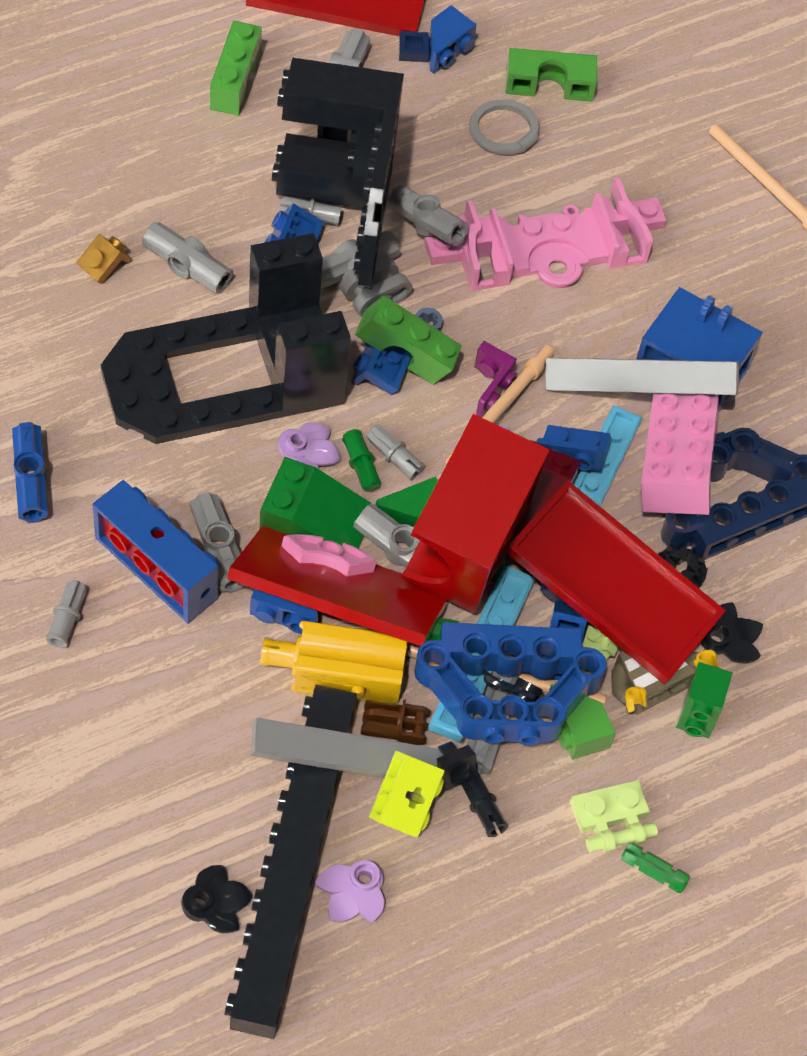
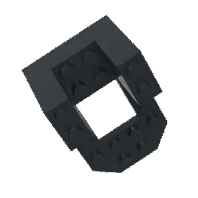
[272,57,404,290]
[100,233,351,444]

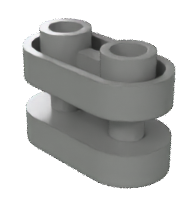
[339,256,413,317]

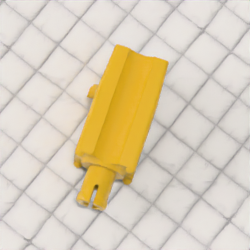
[260,621,407,703]

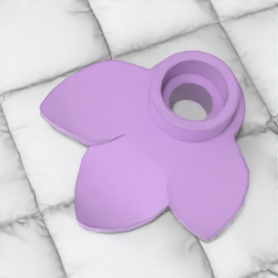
[278,422,341,469]
[315,860,385,923]

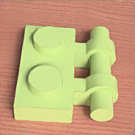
[570,780,658,853]

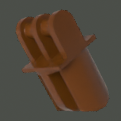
[360,699,430,745]

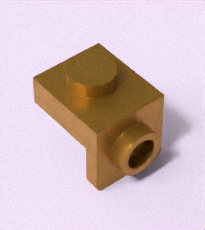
[76,234,132,284]

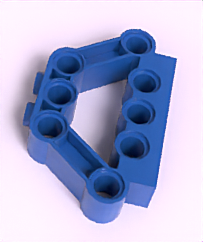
[414,622,607,745]

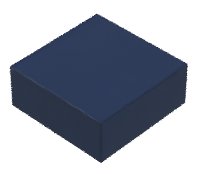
[399,31,429,62]

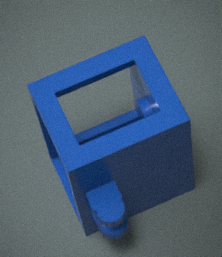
[636,287,763,412]

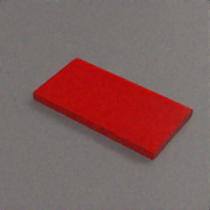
[246,0,425,36]
[504,480,726,685]
[227,525,449,646]

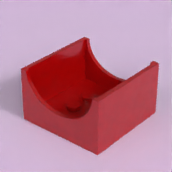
[402,414,550,613]

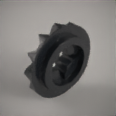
[658,543,708,588]

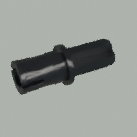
[461,770,508,837]

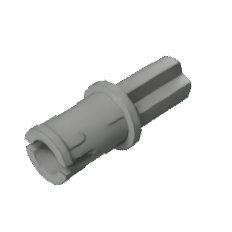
[279,197,342,226]
[366,424,425,480]
[46,580,87,648]

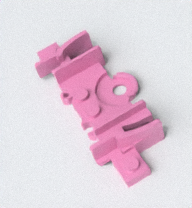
[423,177,667,291]

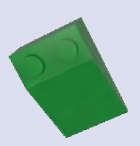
[259,457,371,549]

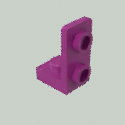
[474,341,517,417]

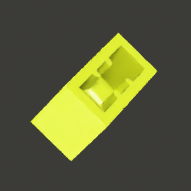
[369,751,445,838]

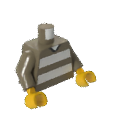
[611,650,719,715]

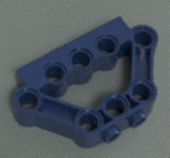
[661,428,807,560]

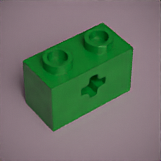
[676,662,733,738]

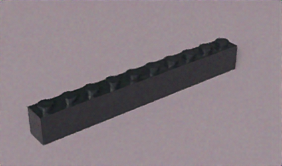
[224,684,357,1039]

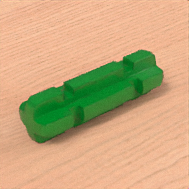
[621,842,690,893]

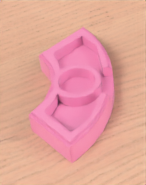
[282,534,376,576]

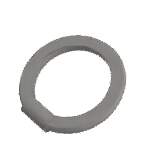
[469,100,540,155]

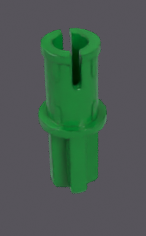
[342,429,380,492]

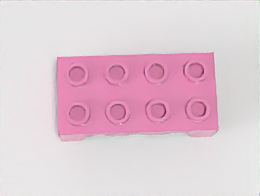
[641,393,719,515]

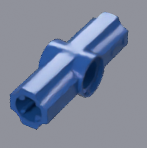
[12,422,48,523]

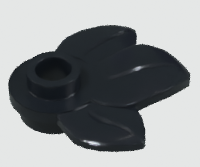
[701,602,763,663]
[482,669,543,702]
[181,865,253,934]

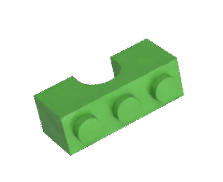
[210,20,262,116]
[505,48,597,102]
[355,295,462,385]

